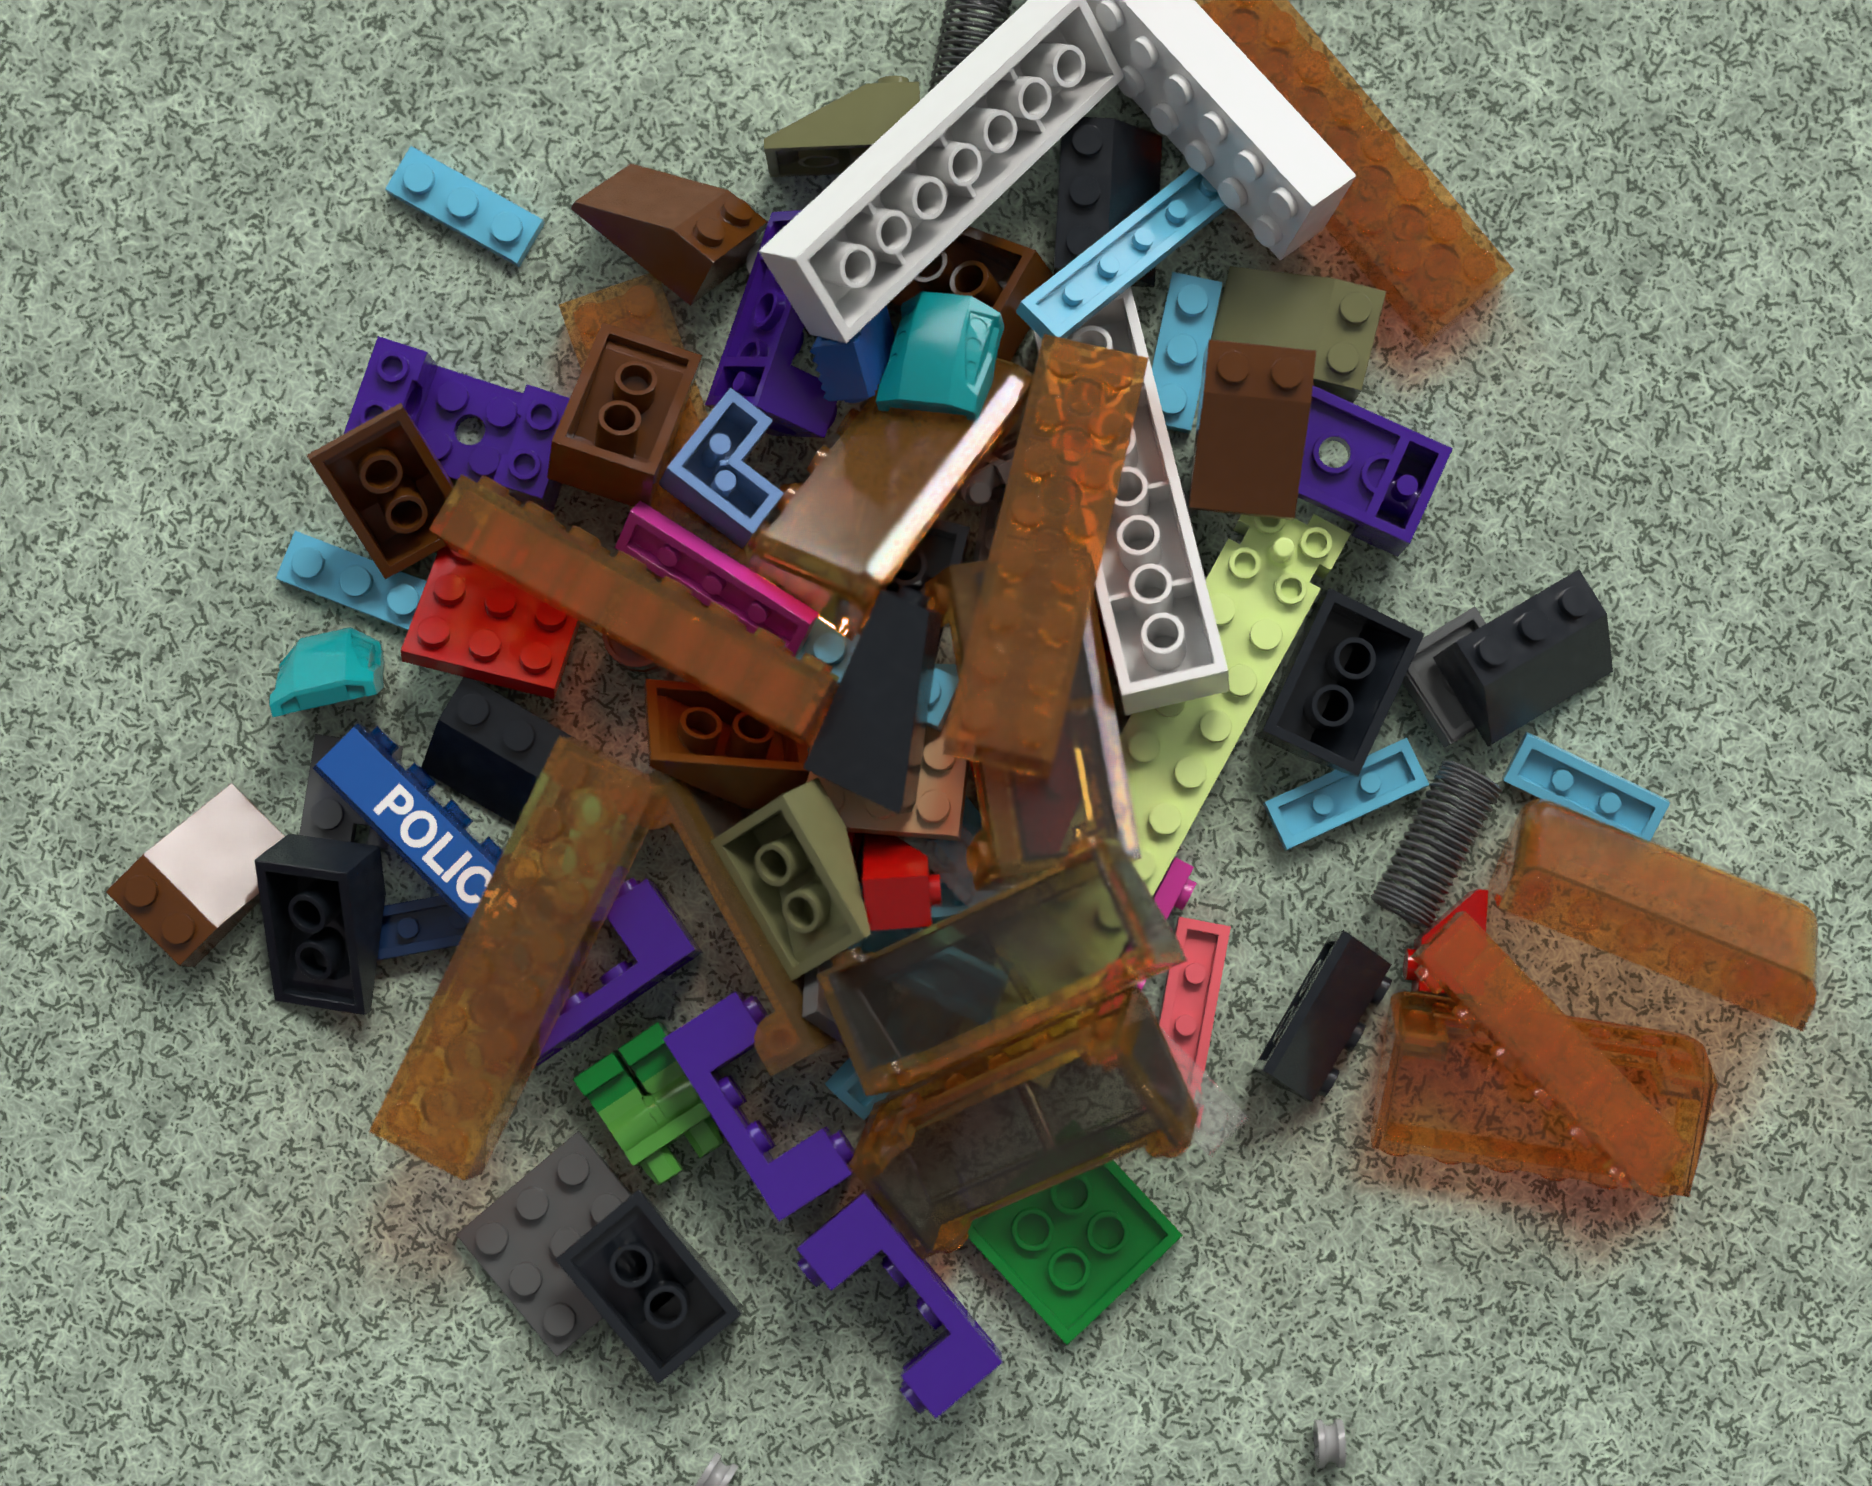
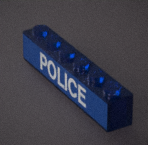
[313,723,589,993]

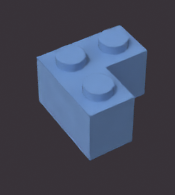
[658,387,784,549]

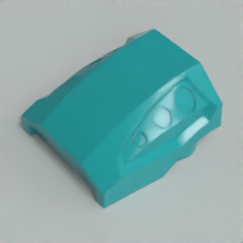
[876,291,1005,421]
[269,627,385,718]

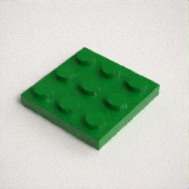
[958,1117,1183,1345]

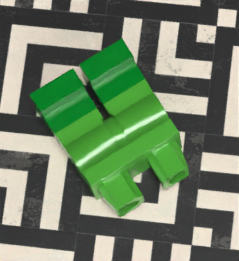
[573,1022,725,1186]

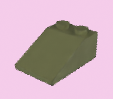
[764,76,920,177]
[1211,266,1386,403]
[710,778,871,981]

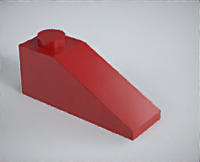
[862,833,942,931]

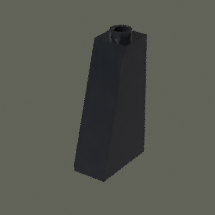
[803,585,942,814]

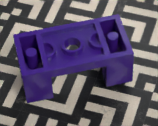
[705,210,837,438]
[344,336,570,513]
[1298,386,1453,557]
[468,877,703,1073]
[663,991,858,1221]
[797,1188,1003,1419]

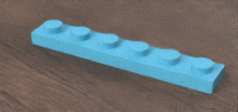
[1016,167,1228,349]

